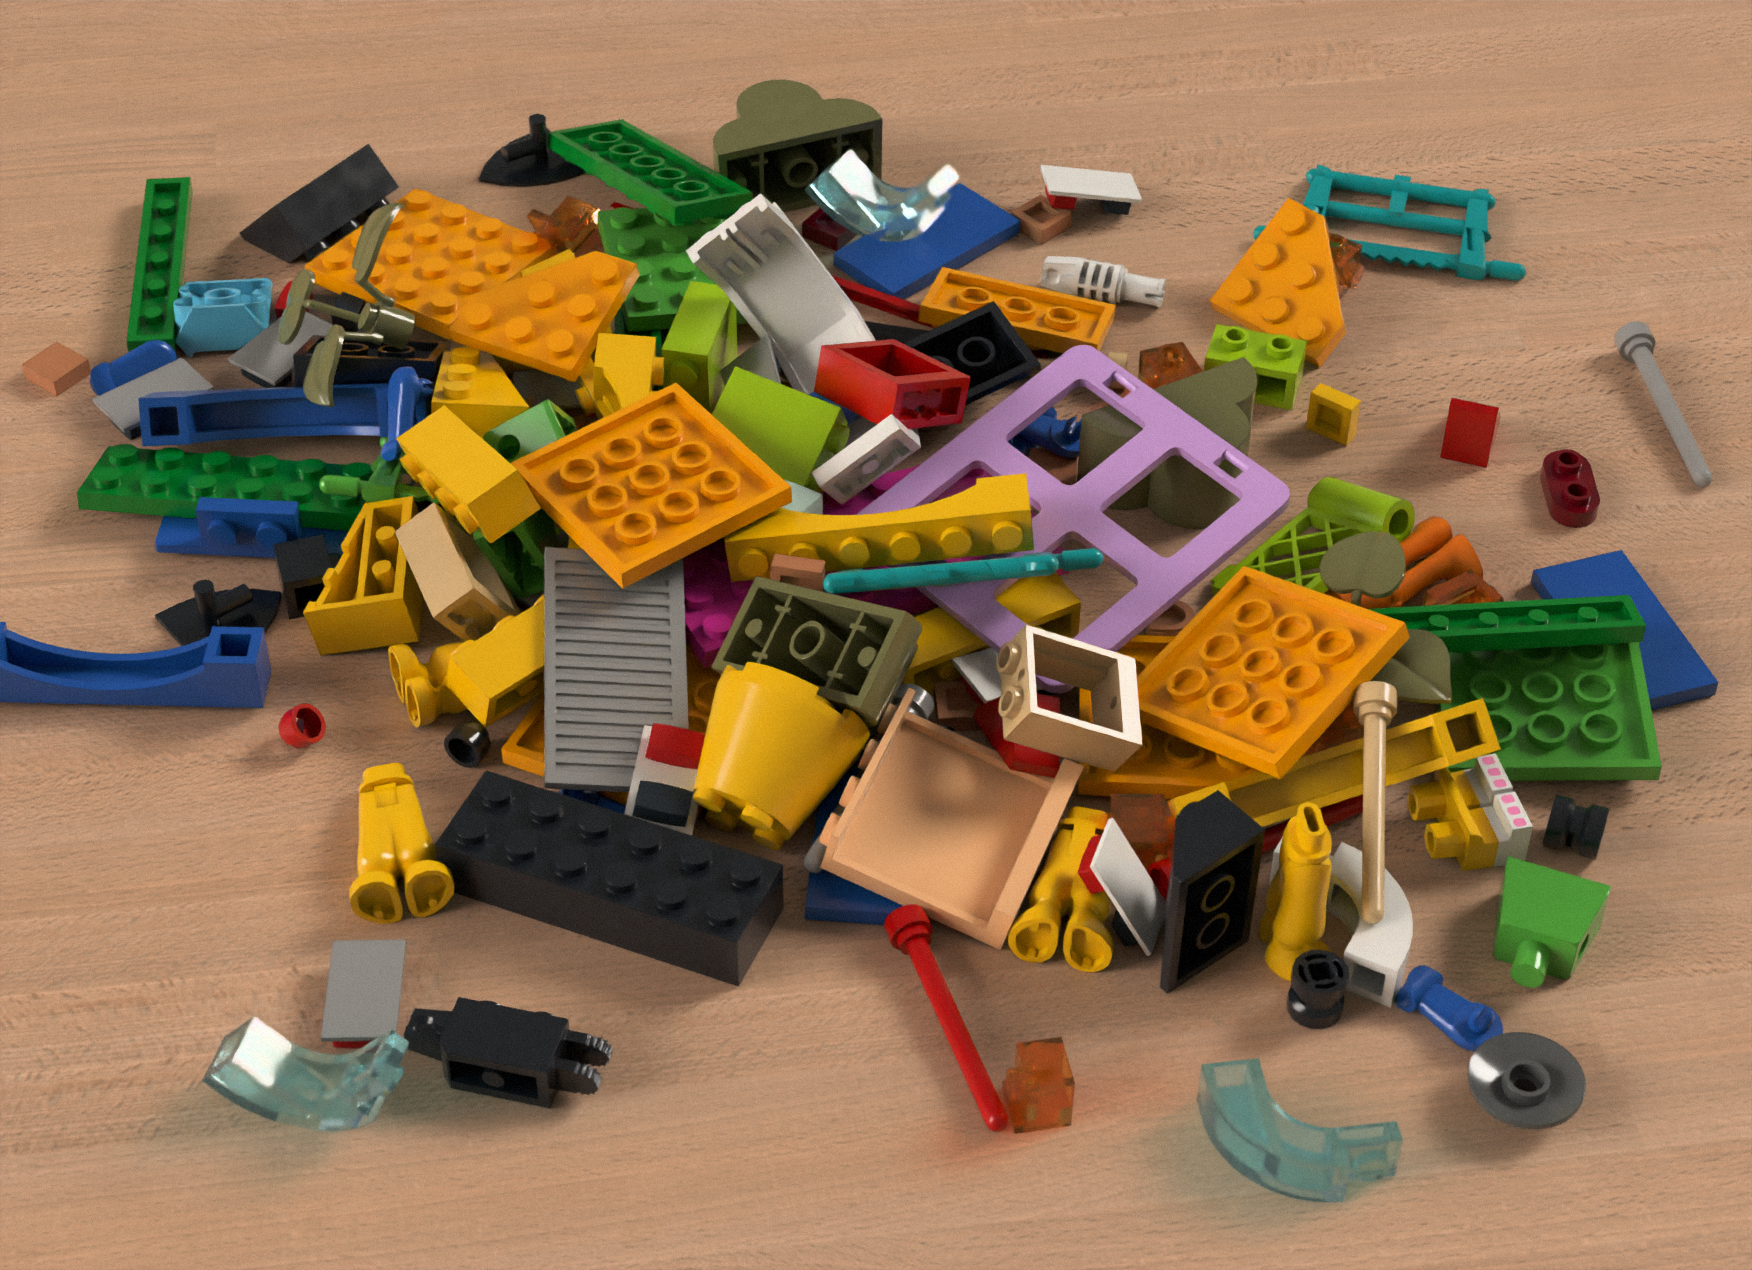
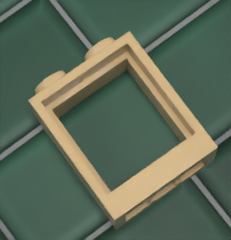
[395,502,521,641]
[996,625,1142,772]

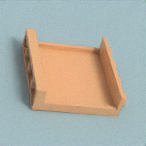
[819,688,1084,950]

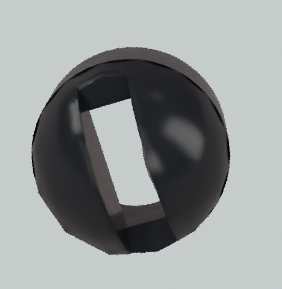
[444,721,491,768]

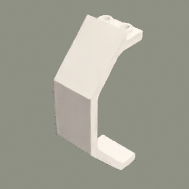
[686,194,921,505]

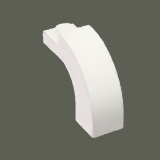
[1269,837,1413,1008]

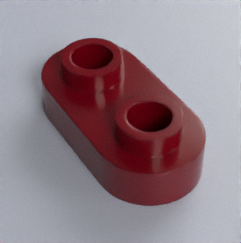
[1540,449,1600,528]

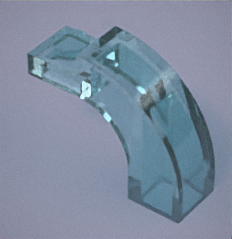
[804,149,959,242]
[202,1016,410,1131]
[1197,1058,1403,1202]

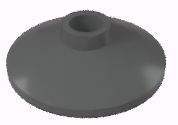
[1467,1032,1586,1129]

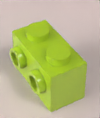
[1204,324,1307,410]

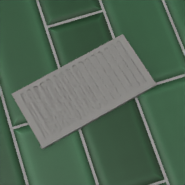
[544,547,689,792]

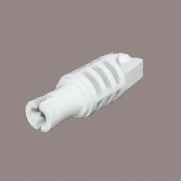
[1041,256,1166,308]

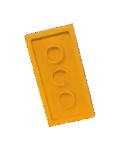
[918,267,1116,353]

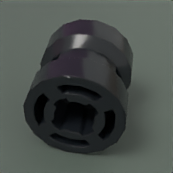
[1543,794,1610,860]
[1287,950,1349,1029]

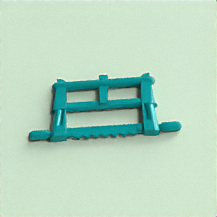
[1253,164,1526,281]
[823,548,1104,594]

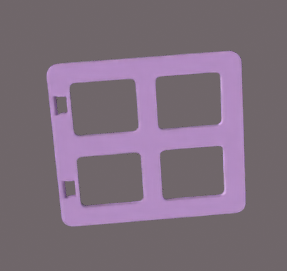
[857,345,1290,694]

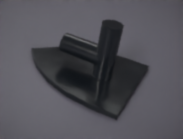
[479,114,586,187]
[155,580,282,646]

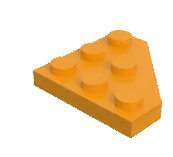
[1209,198,1346,368]
[449,251,640,382]

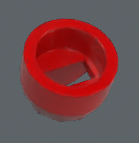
[278,703,326,748]

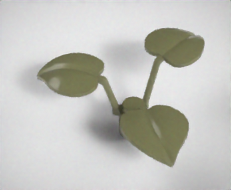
[278,203,415,407]
[1320,531,1452,704]

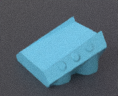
[173,278,273,358]

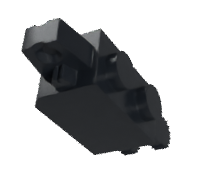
[404,997,613,1109]

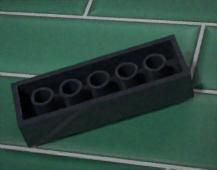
[435,771,784,987]

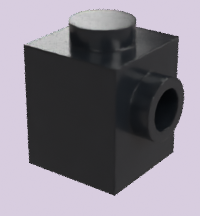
[273,534,339,620]

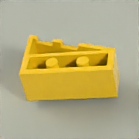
[431,347,529,439]
[303,496,423,656]

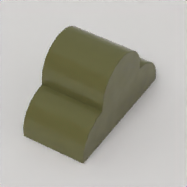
[713,80,882,212]
[1077,357,1257,529]
[711,576,922,743]

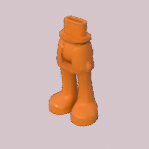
[1324,516,1483,609]

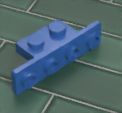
[155,497,349,560]

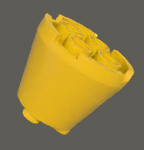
[693,661,870,851]

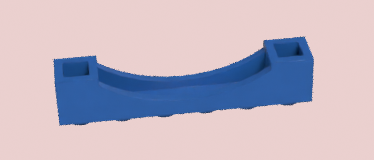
[138,381,435,446]
[0,622,272,708]

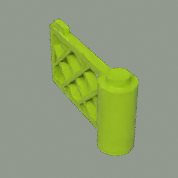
[1211,477,1415,596]

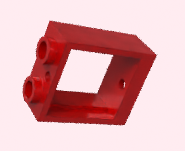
[814,339,971,429]

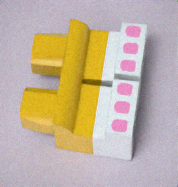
[1407,753,1533,871]

